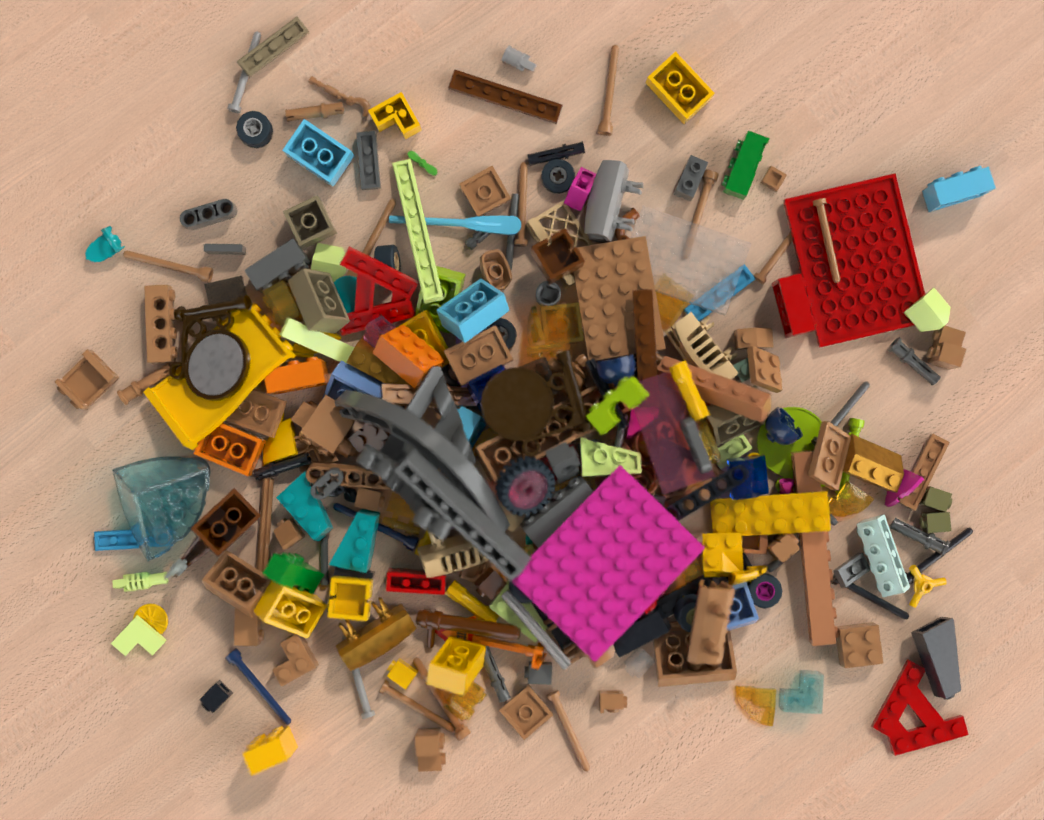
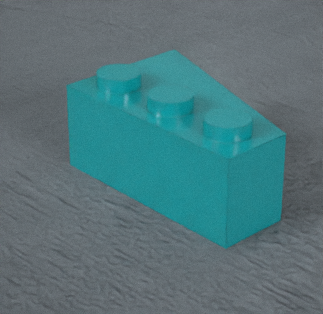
[276,471,333,541]
[329,508,381,573]

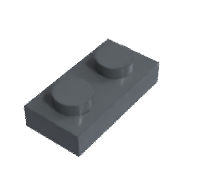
[833,553,870,588]

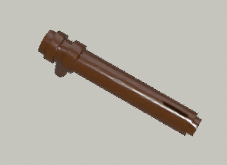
[416,609,521,648]

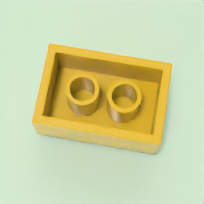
[645,51,715,124]
[253,580,328,639]
[427,636,486,695]
[242,725,298,776]

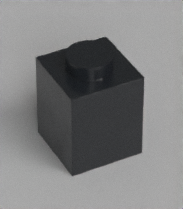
[199,680,233,713]

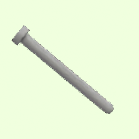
[227,31,261,113]
[342,635,375,719]

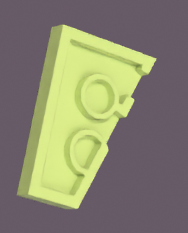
[580,437,642,477]

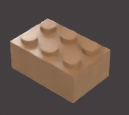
[202,550,271,618]

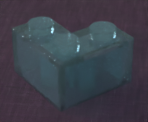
[779,670,824,714]

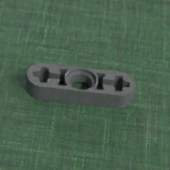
[680,417,712,474]

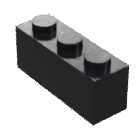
[613,607,672,658]

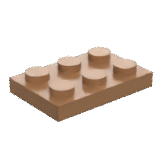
[444,325,513,386]
[226,389,287,438]
[808,421,851,490]

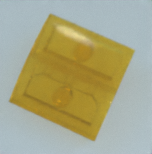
[695,417,721,464]

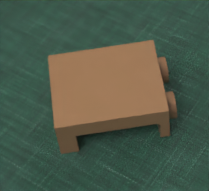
[54,349,119,410]
[299,395,355,457]

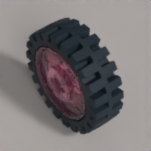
[495,456,555,516]

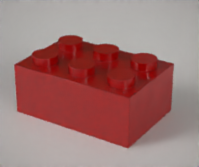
[771,273,817,339]

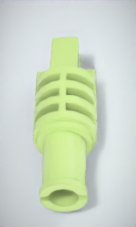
[112,572,168,592]

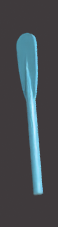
[389,216,521,235]

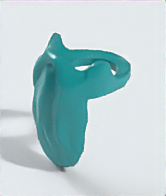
[85,226,125,262]

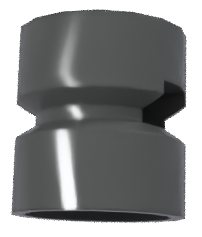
[536,281,561,309]

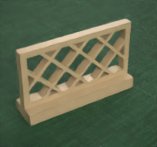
[525,200,593,289]

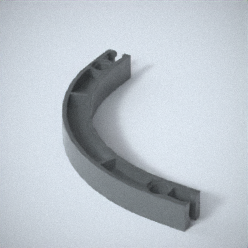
[334,390,510,532]

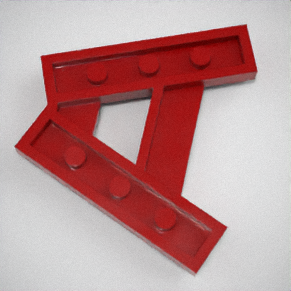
[340,246,419,336]
[871,659,969,756]

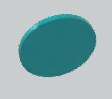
[334,275,357,313]

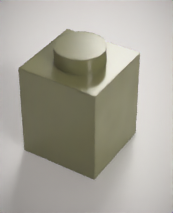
[919,486,952,512]
[919,512,951,533]

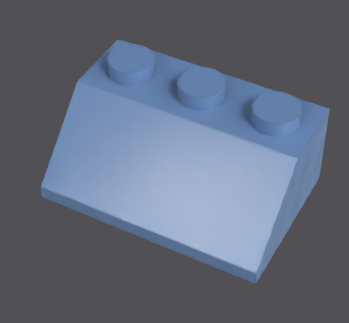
[323,360,385,400]

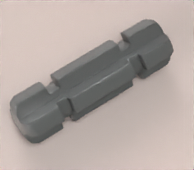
[465,231,491,250]

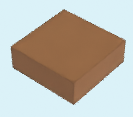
[760,166,787,192]

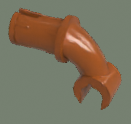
[615,208,640,241]

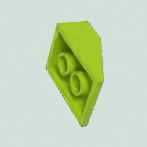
[415,266,466,333]

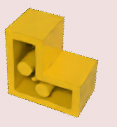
[368,92,422,140]

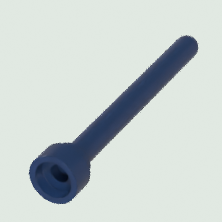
[333,503,419,552]
[225,648,291,725]

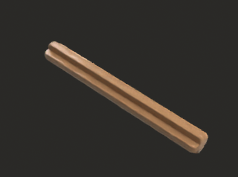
[257,478,274,573]

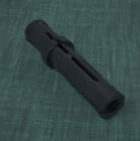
[527,141,585,166]
[253,452,311,481]

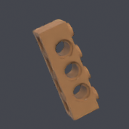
[144,285,178,364]

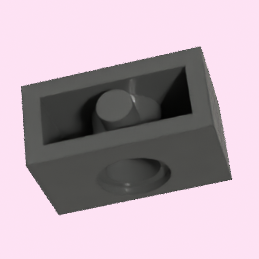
[674,155,708,202]
[545,442,581,484]

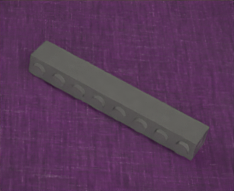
[395,448,531,581]

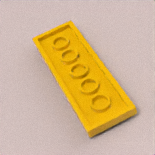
[710,491,831,536]

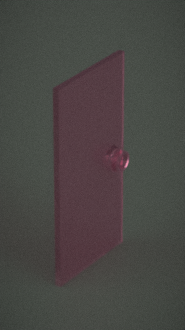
[634,371,715,494]

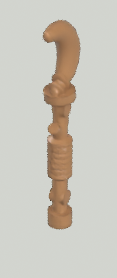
[309,76,370,117]

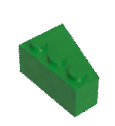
[721,130,770,200]
[262,552,325,594]

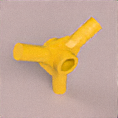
[909,565,947,608]

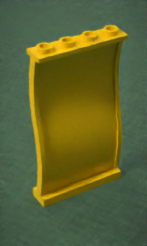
[143,302,296,450]

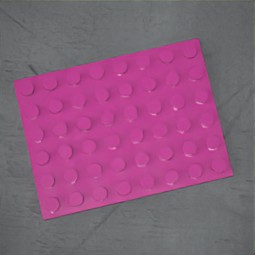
[512,465,705,662]

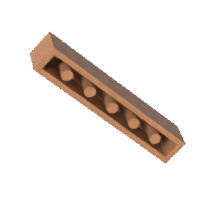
[657,356,771,423]

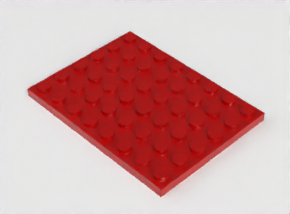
[783,173,925,348]

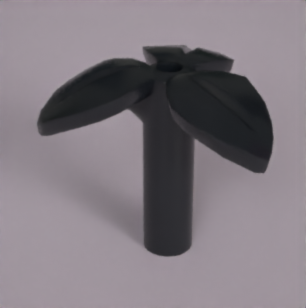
[328,473,357,503]

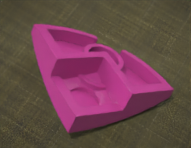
[884,469,924,507]

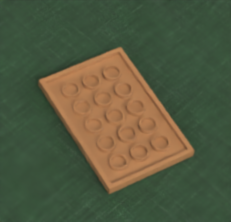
[570,236,666,361]

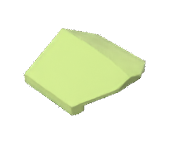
[311,243,347,282]
[904,288,951,332]

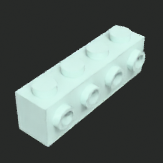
[856,515,910,598]

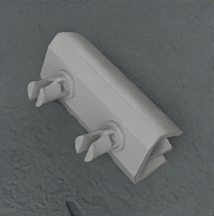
[585,160,643,243]

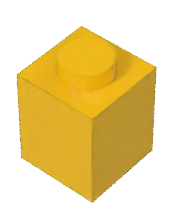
[387,657,418,690]

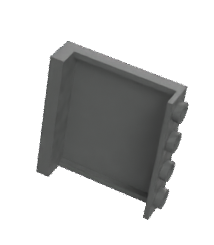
[520,475,594,548]

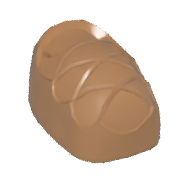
[480,249,512,291]

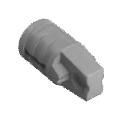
[501,45,537,72]

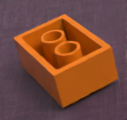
[372,325,446,389]
[265,357,329,395]
[194,423,267,476]

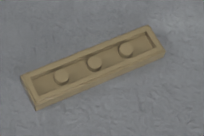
[237,17,309,78]

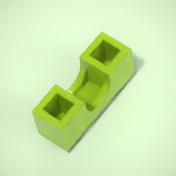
[586,377,649,435]

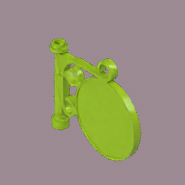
[757,407,865,499]

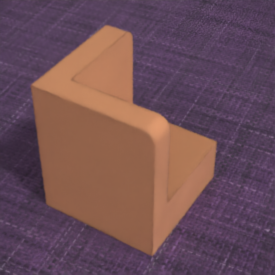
[742,535,768,554]

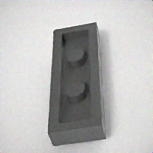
[356,131,381,191]

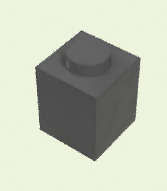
[524,661,552,685]

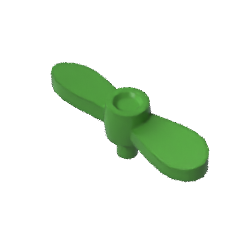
[408,151,438,176]

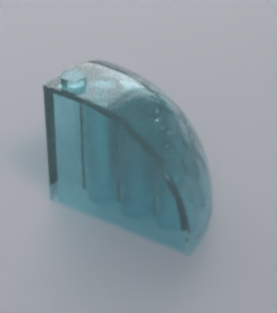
[112,457,209,561]

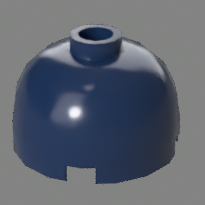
[596,355,635,387]
[765,407,803,446]

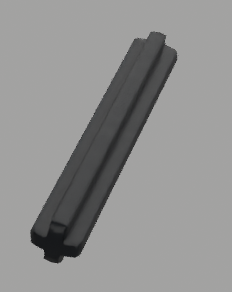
[585,359,629,430]

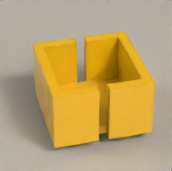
[328,576,373,621]

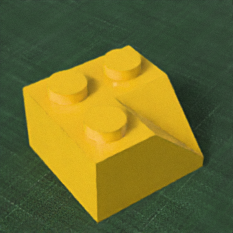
[702,532,743,577]

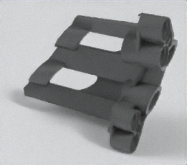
[356,366,476,540]

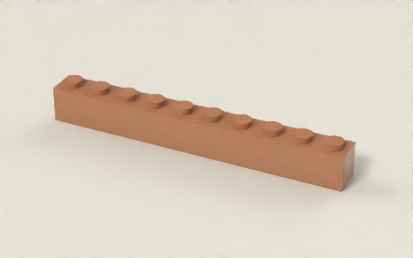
[791,450,839,646]

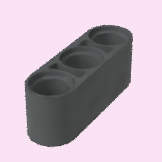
[180,199,238,230]

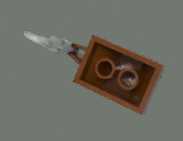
[164,488,261,579]

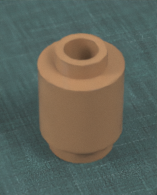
[335,435,357,459]

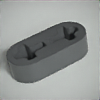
[311,467,343,500]

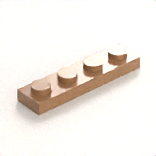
[898,434,950,511]

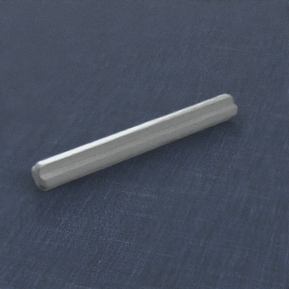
[501,590,571,669]

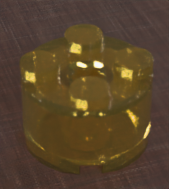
[443,681,487,721]

